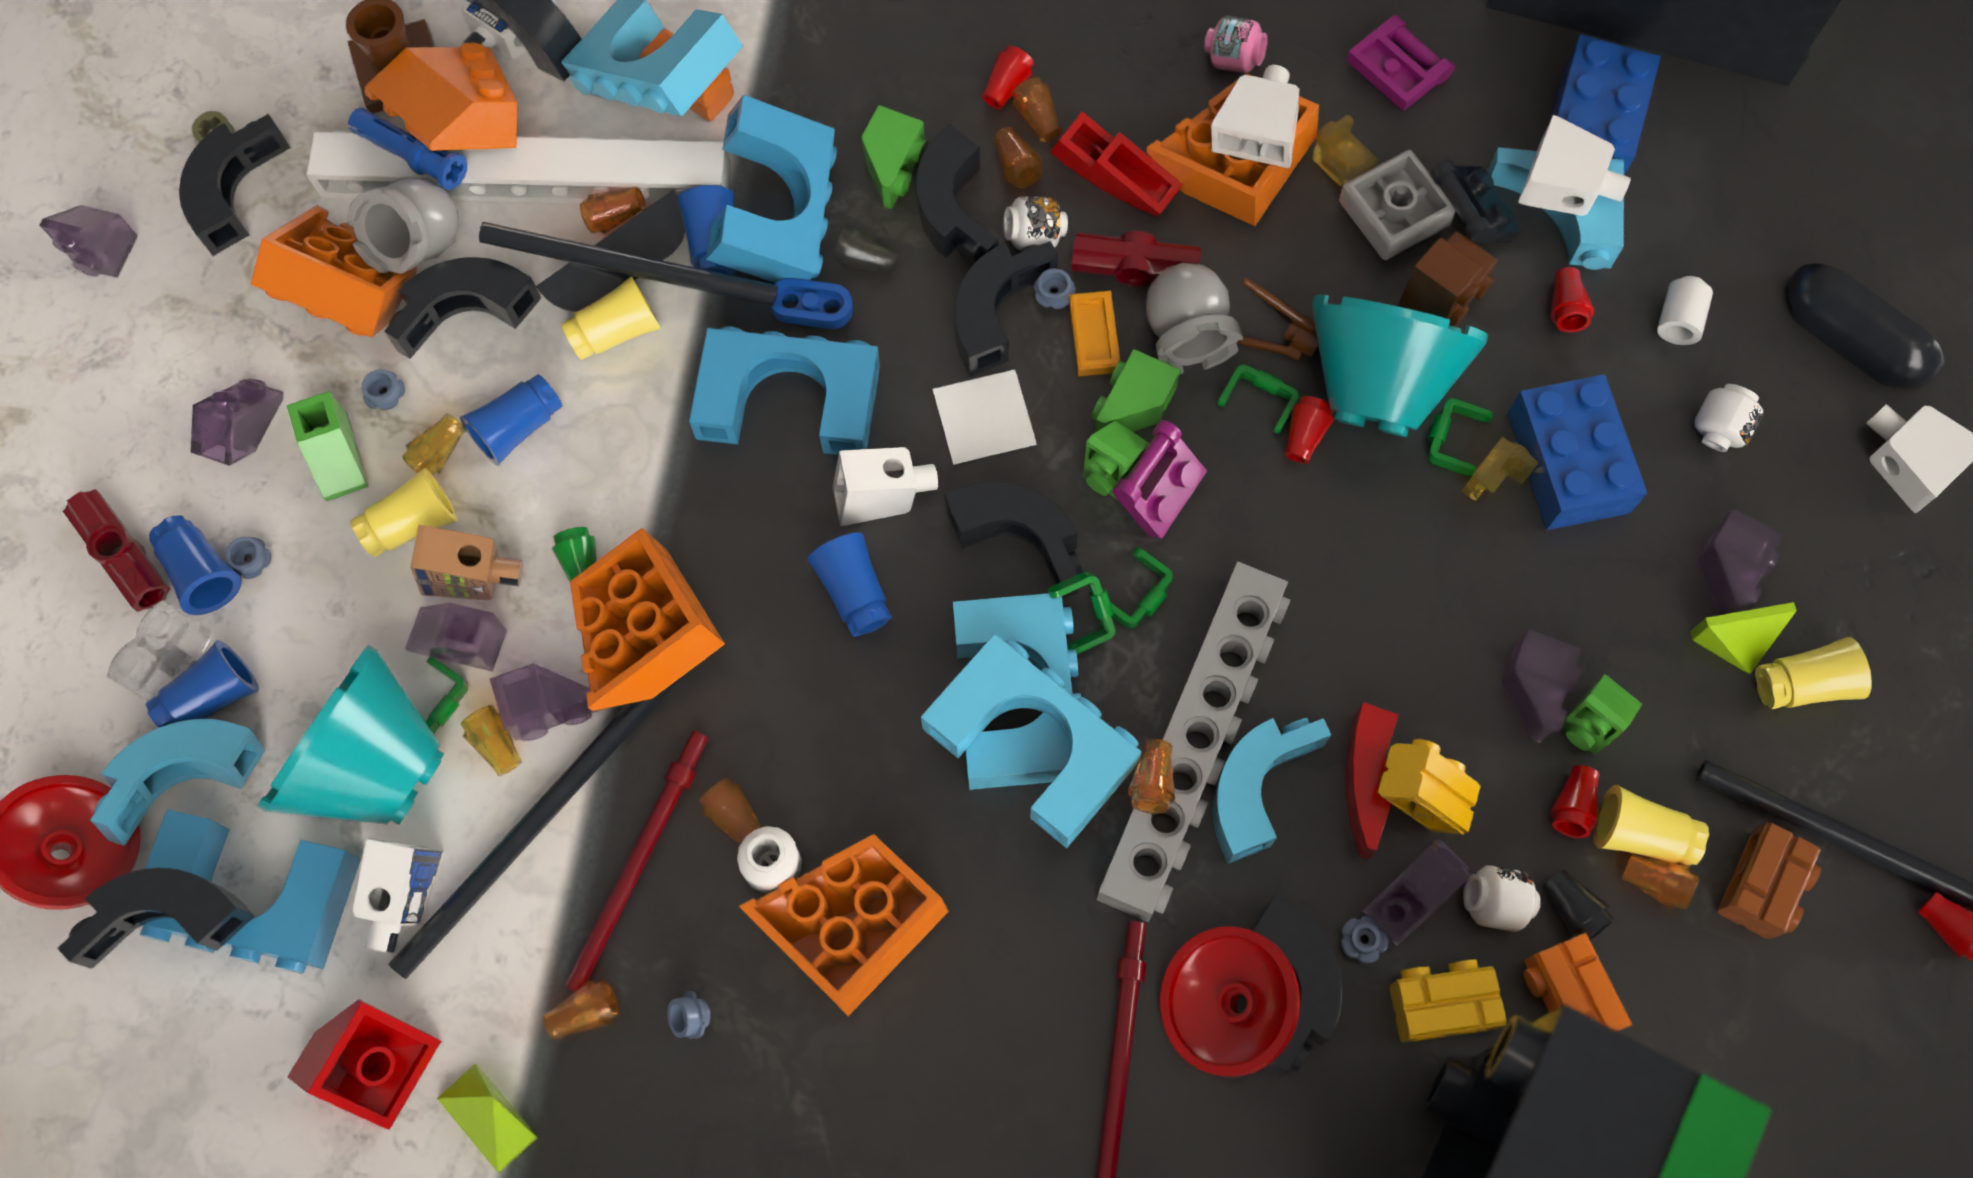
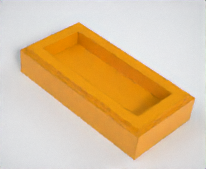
[1069,291,1120,377]

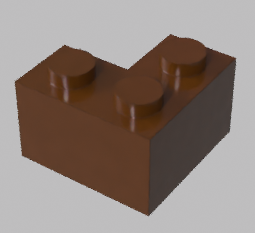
[1398,231,1498,327]

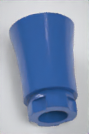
[678,185,736,276]
[460,374,563,466]
[149,515,242,615]
[807,533,892,637]
[145,640,259,728]

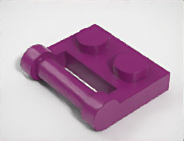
[1346,15,1455,112]
[1112,420,1207,539]

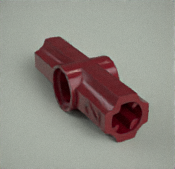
[1071,231,1201,287]
[63,489,170,612]

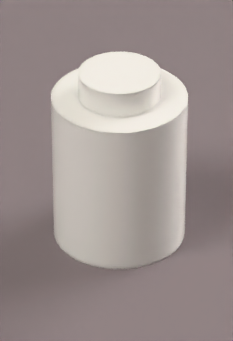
[1657,276,1713,345]

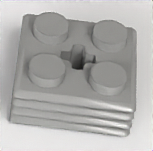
[1339,150,1456,260]

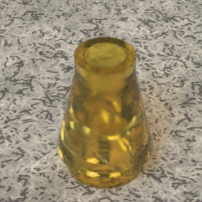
[402,413,467,475]
[460,705,522,776]

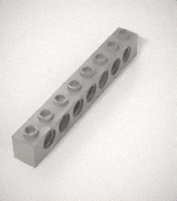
[1097,561,1291,923]

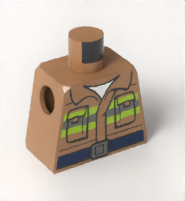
[410,525,523,600]

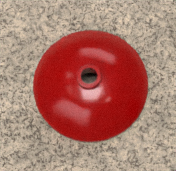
[0,775,141,910]
[1160,926,1300,1077]

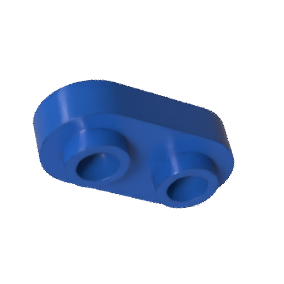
[770,278,853,329]

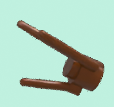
[1237,277,1318,361]

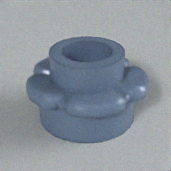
[1034,269,1075,309]
[362,369,405,410]
[225,537,271,579]
[1341,916,1388,964]
[667,991,710,1039]

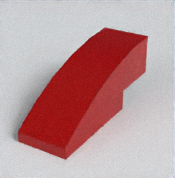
[1050,111,1183,217]
[1345,702,1399,860]

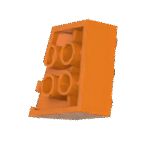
[365,43,517,151]
[1146,73,1319,226]
[250,205,417,337]
[570,528,725,711]
[739,834,949,1016]

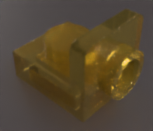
[1312,114,1378,188]
[1462,437,1538,501]

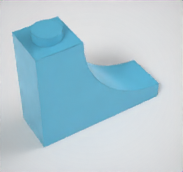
[1488,147,1624,270]

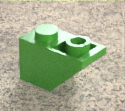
[861,105,929,210]
[1091,349,1181,432]
[286,391,368,501]
[1083,421,1150,500]
[1558,674,1642,755]

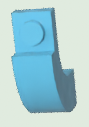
[1212,718,1331,864]
[90,719,265,846]

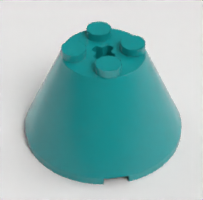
[1311,295,1489,437]
[257,644,444,825]

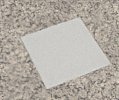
[933,369,1037,465]

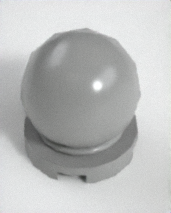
[347,178,459,273]
[1145,263,1243,374]

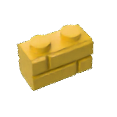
[1378,739,1481,835]
[1389,960,1507,1043]

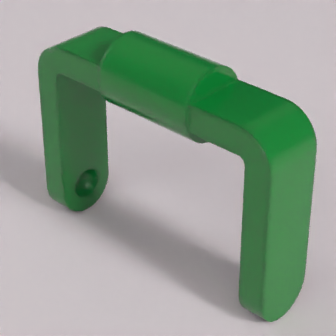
[1217,365,1299,435]
[1427,398,1493,476]
[1110,547,1173,629]
[1048,571,1115,654]
[426,656,468,734]

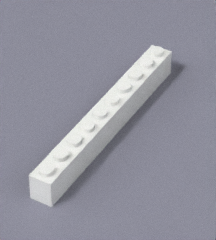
[306,130,731,205]

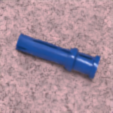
[348,107,468,190]

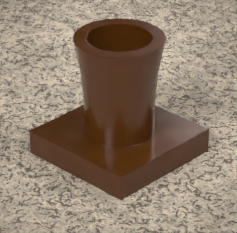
[346,0,435,114]

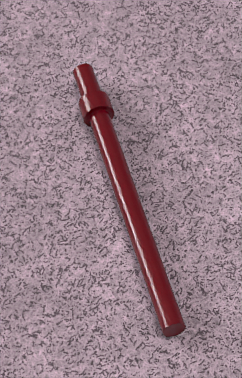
[564,731,709,995]
[1096,921,1147,1178]

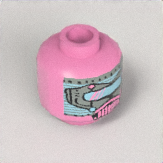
[1204,16,1267,74]

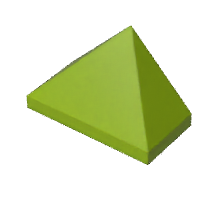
[1690,602,1797,675]
[437,1064,538,1173]

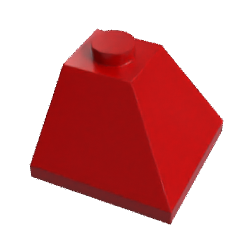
[287,999,441,1130]

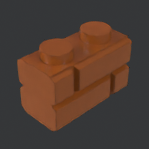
[1717,822,1821,939]

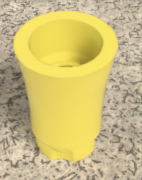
[561,276,661,360]
[350,468,458,557]
[1755,637,1871,709]
[1593,785,1709,866]

